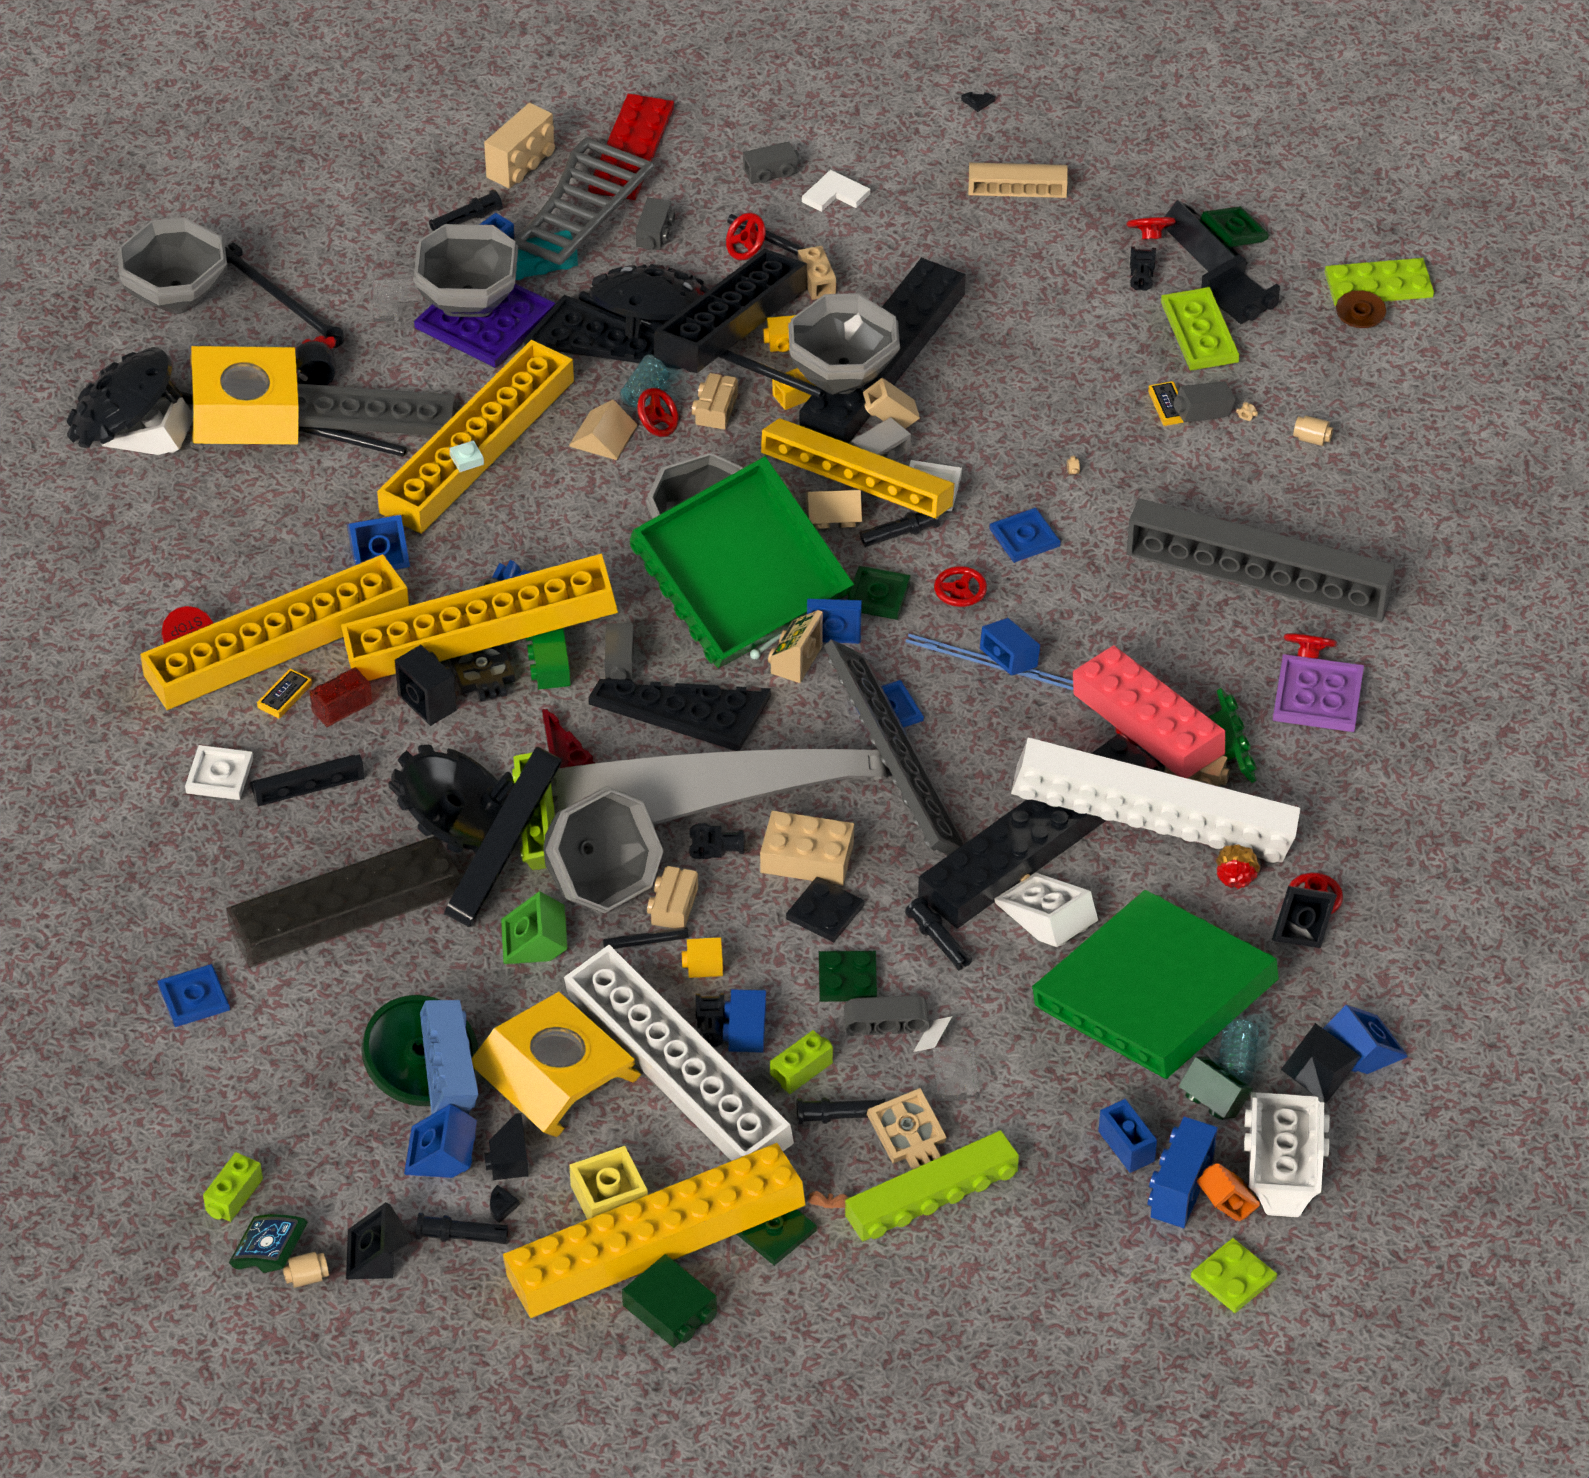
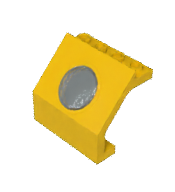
[190,346,298,444]
[471,991,641,1137]

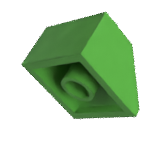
[501,891,568,964]

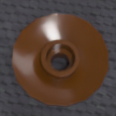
[1336,290,1386,328]

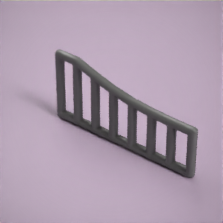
[513,137,655,265]

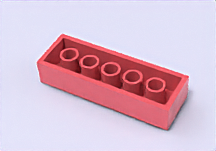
[1073,645,1225,778]

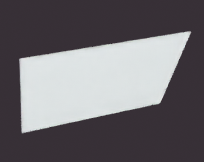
[913,1016,952,1052]

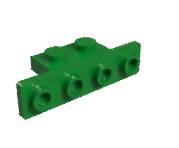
[1208,688,1257,783]

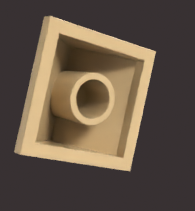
[569,400,638,460]

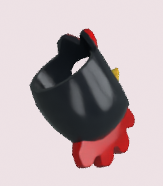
[295,336,336,386]

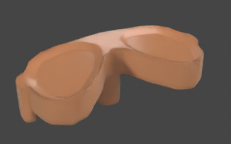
[808,1191,850,1209]

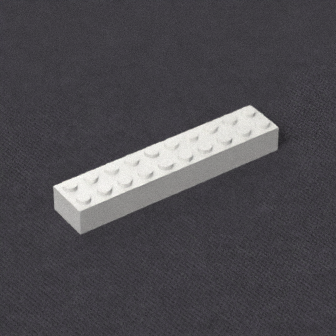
[1011,737,1300,863]
[564,945,794,1161]

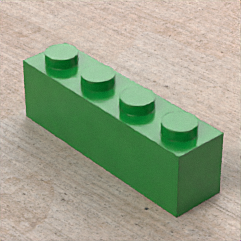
[525,628,570,690]

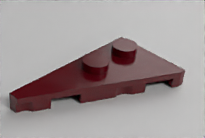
[542,709,595,768]

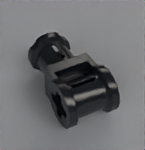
[1130,246,1156,291]
[689,823,744,859]
[695,993,725,1047]

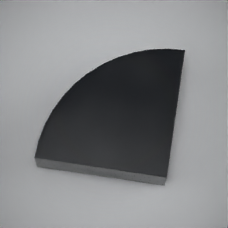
[961,92,995,112]
[490,1185,520,1223]

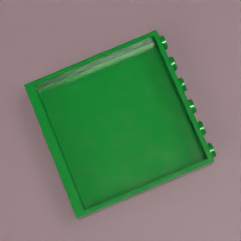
[630,456,854,669]
[1032,890,1279,1079]

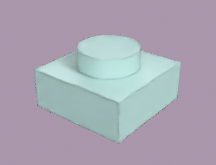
[449,440,484,472]

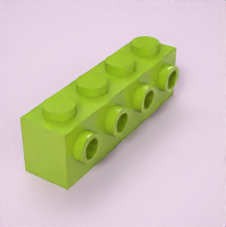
[512,753,555,870]

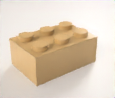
[484,103,555,189]
[760,811,854,886]

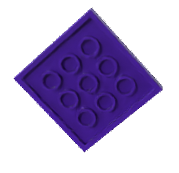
[414,284,556,368]

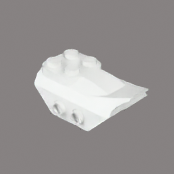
[1244,1092,1330,1217]

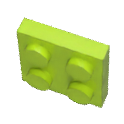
[1191,1238,1277,1313]

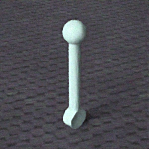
[750,634,781,659]

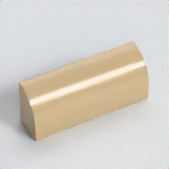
[968,162,1067,198]

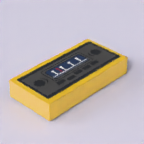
[1148,381,1184,426]
[257,669,312,719]

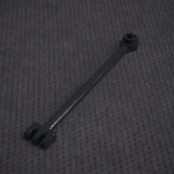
[225,242,344,348]

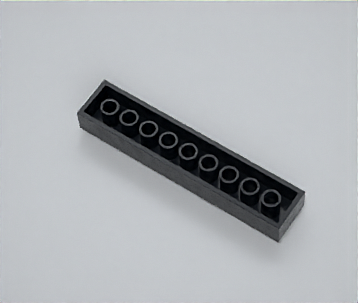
[799,257,966,444]
[918,734,1158,929]

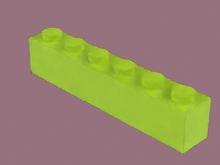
[845,1130,1019,1242]

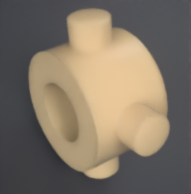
[1236,402,1258,421]
[1067,456,1080,475]

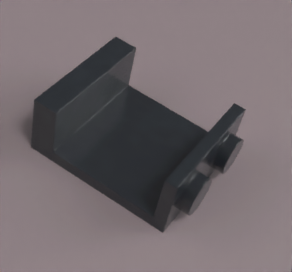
[1201,254,1280,324]

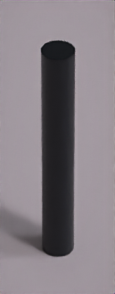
[603,927,689,949]

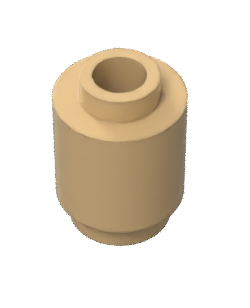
[1293,415,1333,446]
[283,1252,329,1288]

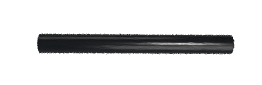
[727,214,806,256]

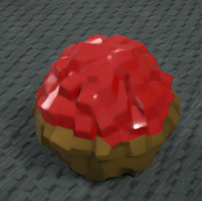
[1216,844,1260,889]

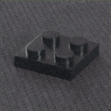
[786,877,864,943]

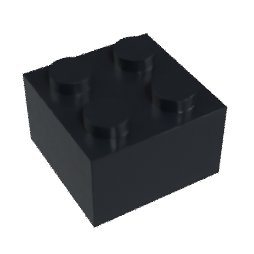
[395,645,457,726]

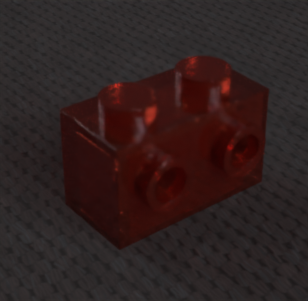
[309,667,372,728]

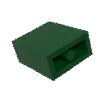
[622,1254,717,1348]

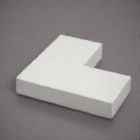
[802,170,870,212]

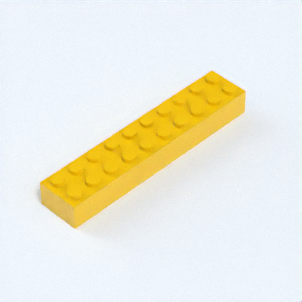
[377,340,574,534]
[341,553,618,684]
[140,554,409,710]
[503,1143,806,1319]

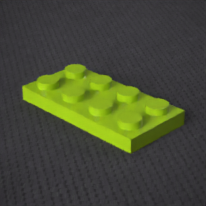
[1325,258,1434,306]
[1161,287,1239,371]

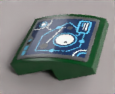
[229,1214,308,1273]

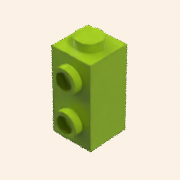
[770,1030,833,1094]
[203,1152,263,1222]

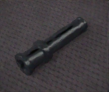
[429,189,503,231]
[859,511,940,548]
[905,897,972,971]
[796,1097,886,1125]
[416,1212,508,1244]

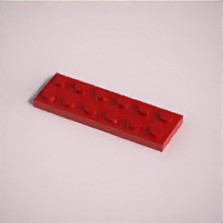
[588,93,674,201]

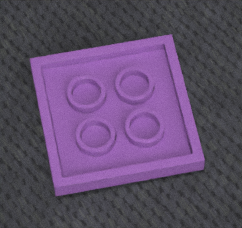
[1273,654,1364,732]

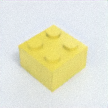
[569,1146,648,1220]

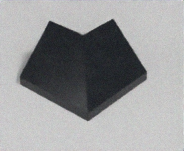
[1272,886,1337,948]
[1281,1023,1361,1103]
[346,1202,413,1280]

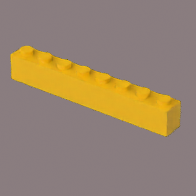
[761,418,955,519]

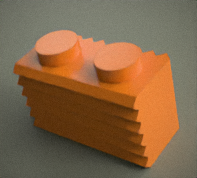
[1197,1164,1260,1222]

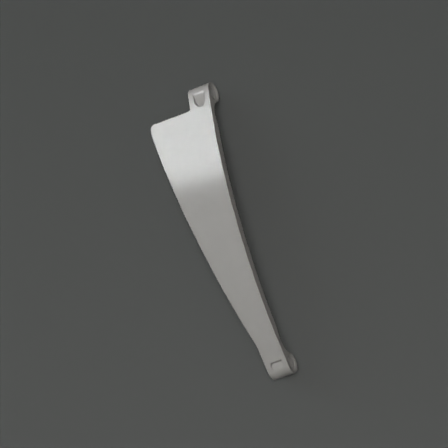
[551,749,887,846]

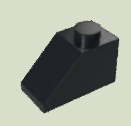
[484,1113,528,1180]

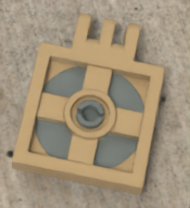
[867,1088,947,1170]

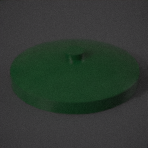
[361,995,478,1106]

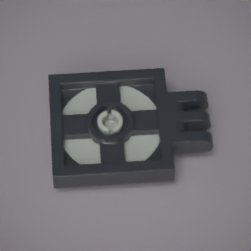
[450,644,515,702]

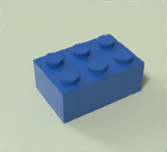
[1147,1116,1218,1228]

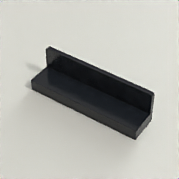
[1164,200,1248,272]
[250,754,365,807]

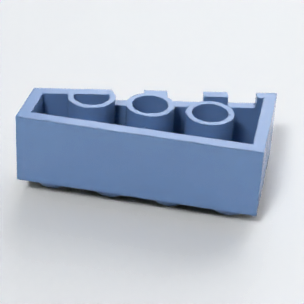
[420,1000,478,1115]

